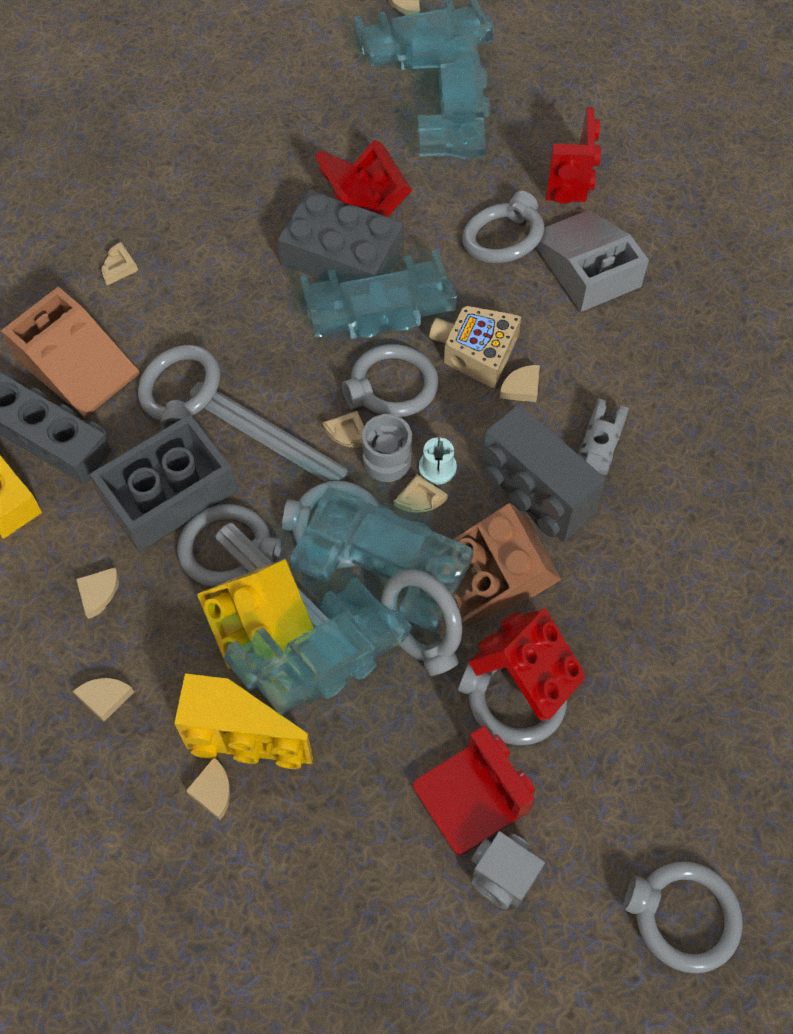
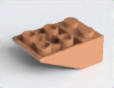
[1,287,140,419]
[411,503,562,633]

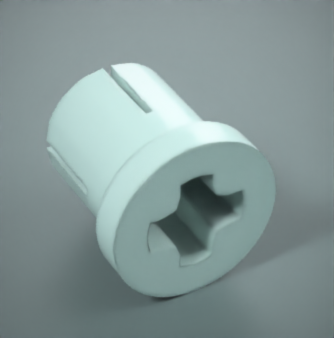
[419,437,457,484]

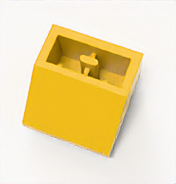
[197,559,317,670]

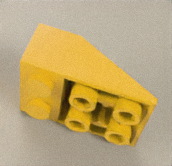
[174,673,313,769]

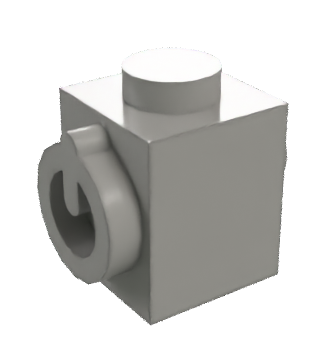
[470,831,545,909]

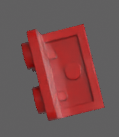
[546,107,601,204]
[315,140,412,217]
[468,608,585,721]
[413,725,535,856]

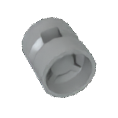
[362,414,412,482]

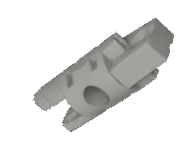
[578,398,629,475]

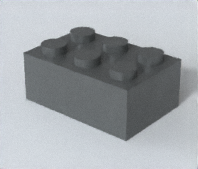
[278,190,404,299]
[481,404,606,543]
[89,414,238,552]

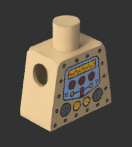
[429,306,522,389]

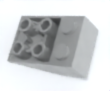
[536,210,649,312]

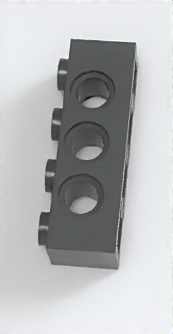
[0,370,112,485]

